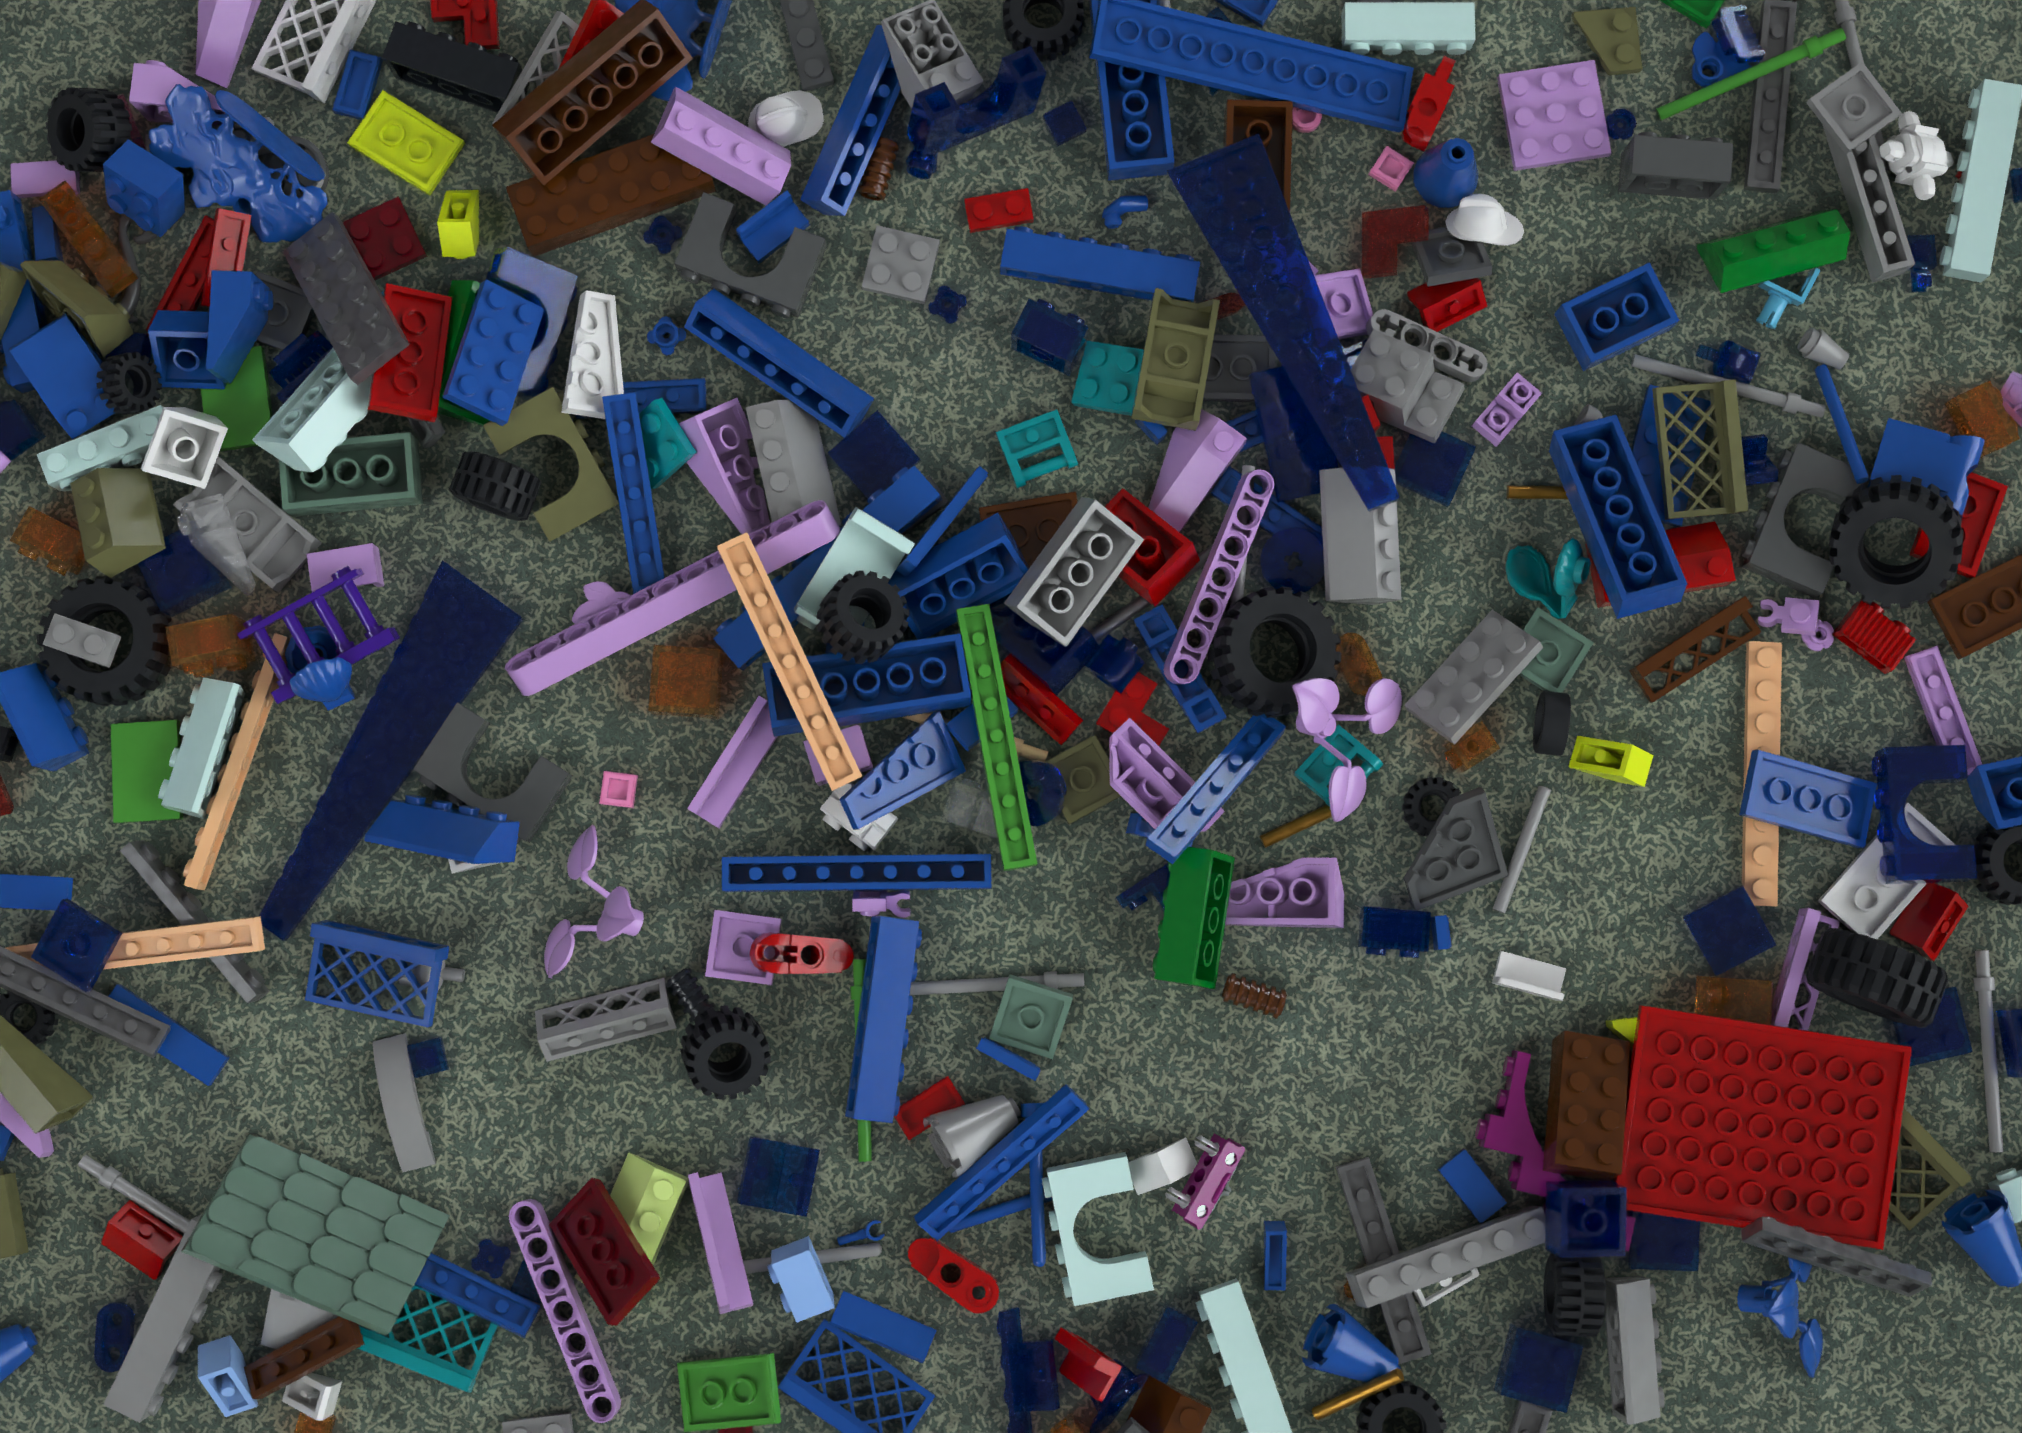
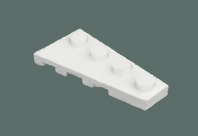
[561,290,624,419]

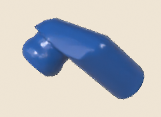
[1102,195,1148,229]

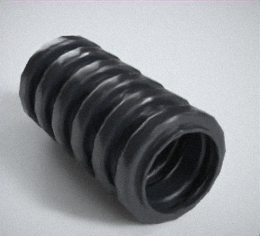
[665,968,716,1023]

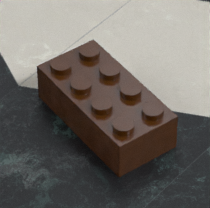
[1221,99,1293,240]
[1543,1030,1630,1182]

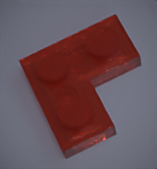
[1362,205,1429,278]

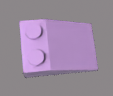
[129,60,235,125]

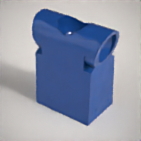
[1867,418,1985,519]

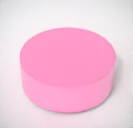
[1292,107,1322,133]

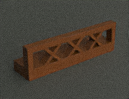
[1629,596,1761,703]

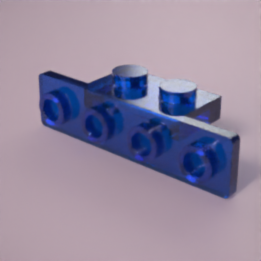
[997,1307,1060,1433]

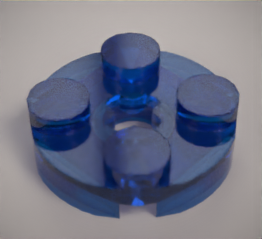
[1260,527,1324,594]
[1019,759,1067,826]

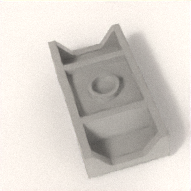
[173,456,322,592]

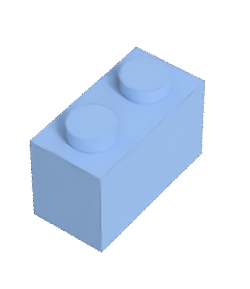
[767,1236,835,1323]

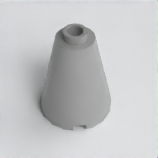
[923,1095,1021,1178]

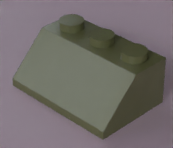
[20,261,134,358]
[70,468,166,578]

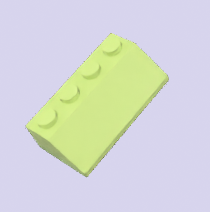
[575,1152,689,1283]

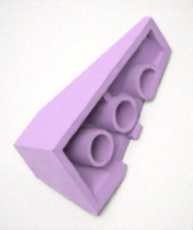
[1225,858,1344,928]

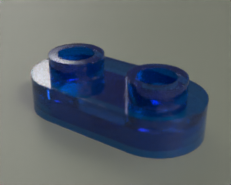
[94,1302,134,1372]

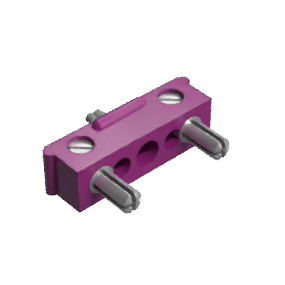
[1165,1133,1245,1230]

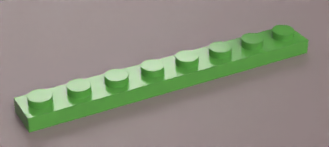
[956,604,1037,871]

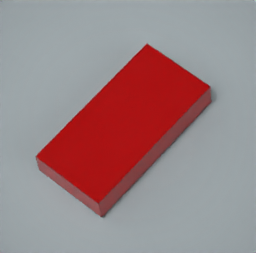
[894,1076,965,1140]

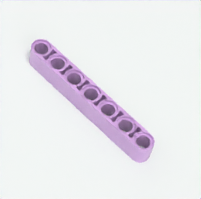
[1163,469,1274,684]
[509,1199,621,1423]

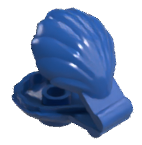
[285,625,355,711]

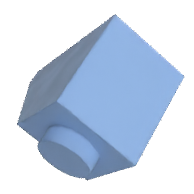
[198,1335,258,1417]

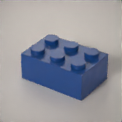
[1554,262,1680,371]

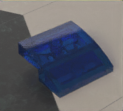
[737,1136,820,1217]

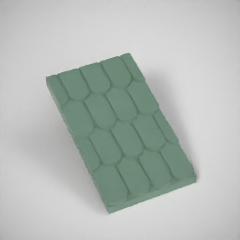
[181,1134,450,1335]

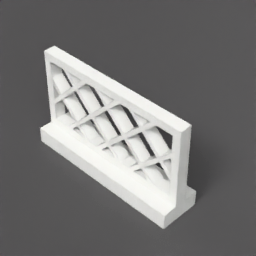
[251,0,377,104]

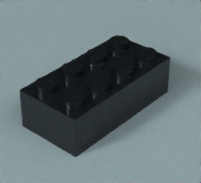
[382,21,530,113]

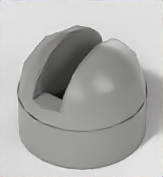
[1574,404,1603,426]

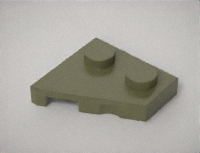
[1572,7,1642,75]

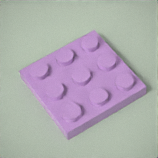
[1497,60,1611,171]

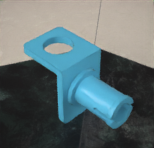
[1756,268,1820,329]

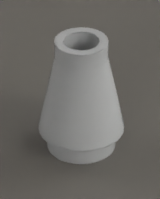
[1797,327,1849,370]

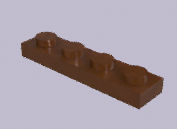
[244,1316,364,1399]

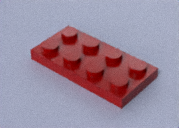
[368,283,452,422]

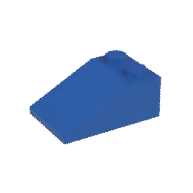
[206,270,274,383]
[9,313,115,440]

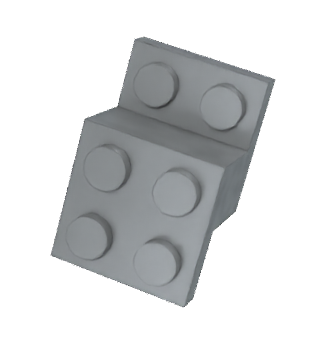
[1343,329,1465,444]

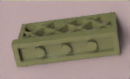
[1652,380,1748,520]
[1889,1108,1973,1231]

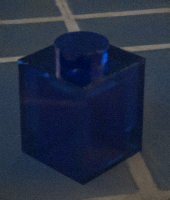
[1084,634,1145,693]

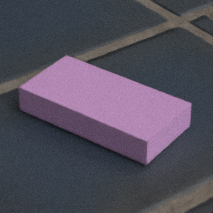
[11,160,80,198]

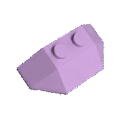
[1109,718,1225,832]

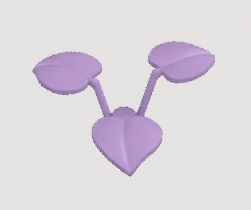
[1292,678,1402,822]
[544,825,644,979]

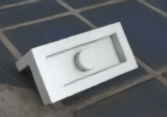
[1492,951,1566,1001]

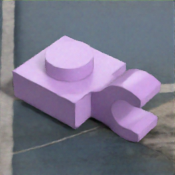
[852,890,910,918]

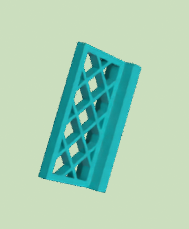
[358,1285,498,1393]

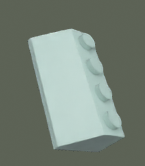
[252,348,372,472]
[158,677,245,819]

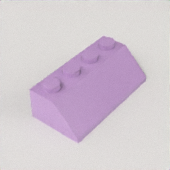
[651,87,791,206]

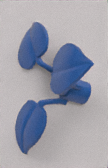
[1737,1257,1823,1378]

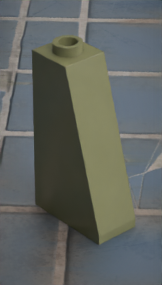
[0,1015,94,1134]

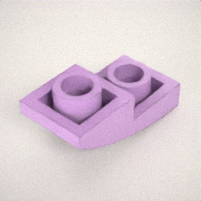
[1471,373,1542,447]

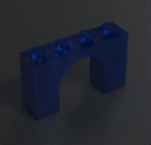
[907,46,1047,160]
[486,246,578,400]
[1871,745,1977,884]

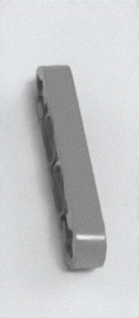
[1366,309,1488,382]

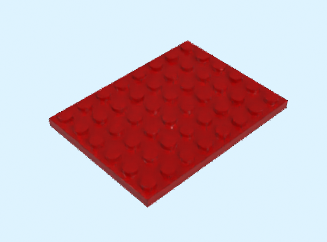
[1610,1005,1912,1250]

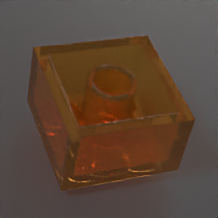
[165,614,256,678]
[648,645,724,719]

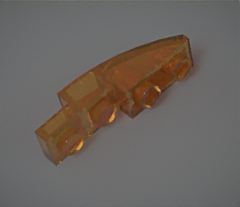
[39,180,139,298]

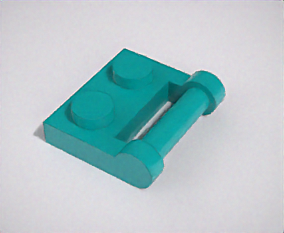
[996,409,1078,488]
[1294,724,1383,807]

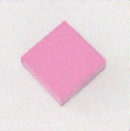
[1368,146,1414,192]
[599,771,638,808]

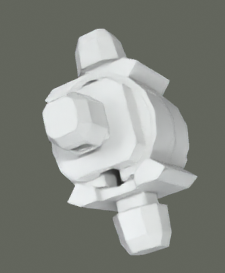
[1879,111,1954,200]

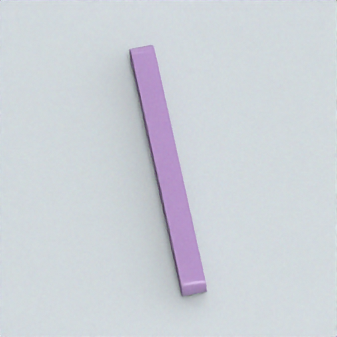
[505,500,840,696]

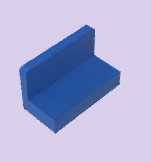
[736,190,810,264]

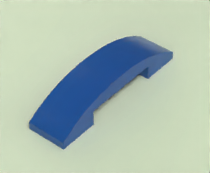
[1133,604,1227,734]

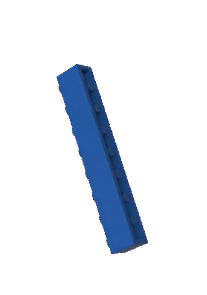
[713,465,943,671]
[722,854,992,892]

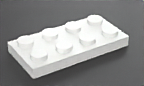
[1818,803,1959,939]

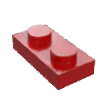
[964,188,1034,233]

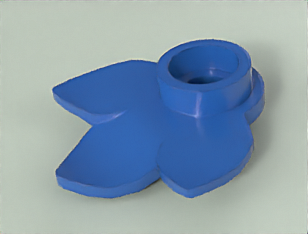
[1691,31,1752,87]

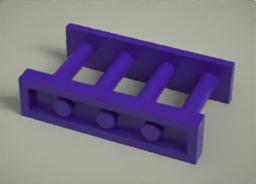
[237,566,400,704]

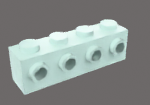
[37,405,163,491]

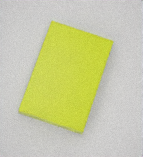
[347,90,465,196]

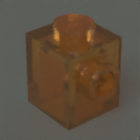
[1444,721,1500,773]

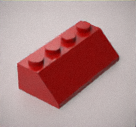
[1585,521,1736,608]

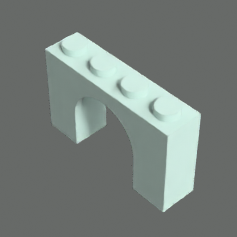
[1042,1152,1154,1306]

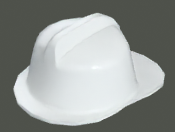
[748,90,824,147]
[1446,194,1524,246]

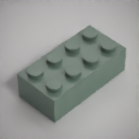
[279,432,423,517]

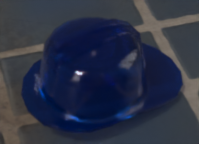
[1090,1359,1148,1433]

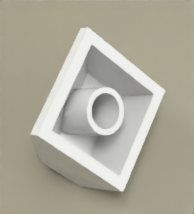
[141,407,228,489]

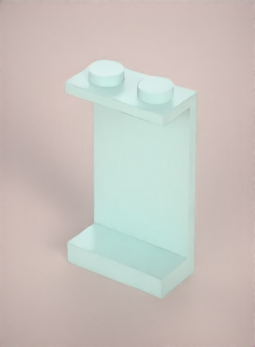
[794,507,915,630]

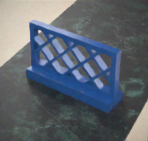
[305,920,449,1027]
[778,1319,935,1433]

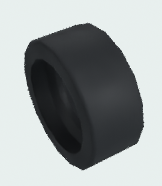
[1533,691,1571,756]

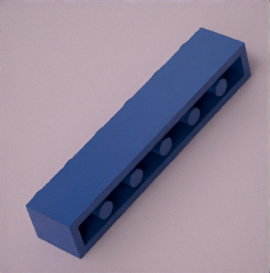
[800,25,901,216]
[0,190,48,393]
[1000,226,1200,302]
[684,289,874,438]
[845,916,922,1123]

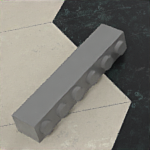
[1822,124,1915,283]
[1345,1206,1553,1308]
[103,1214,222,1423]

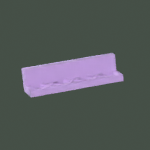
[687,696,778,828]
[1766,908,1840,1031]
[688,1172,753,1314]

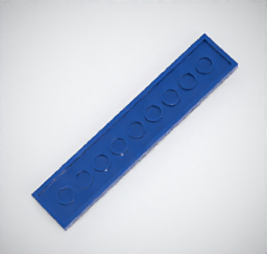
[1089,0,1414,133]

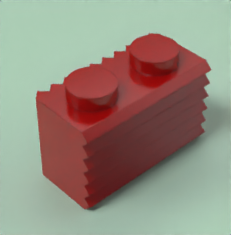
[1832,601,1916,674]

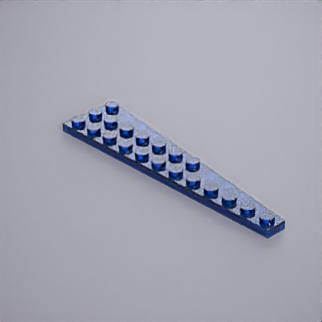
[1167,134,1400,512]
[259,560,524,941]

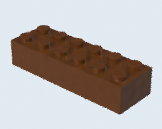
[492,0,693,185]
[506,134,716,257]

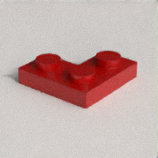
[430,0,500,50]
[1096,667,1169,746]

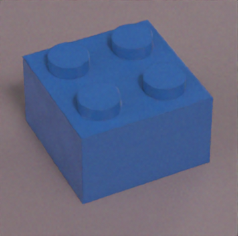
[103,139,185,237]

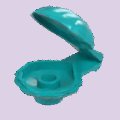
[1505,538,1591,619]

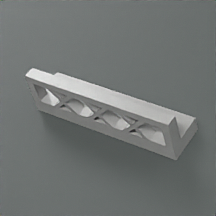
[535,978,677,1062]

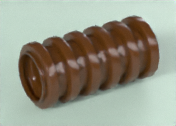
[857,137,900,201]
[1222,973,1287,1019]

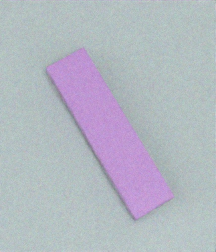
[1904,646,1983,781]

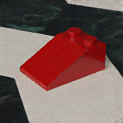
[1105,488,1200,607]

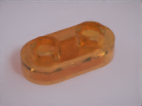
[1336,633,1382,697]

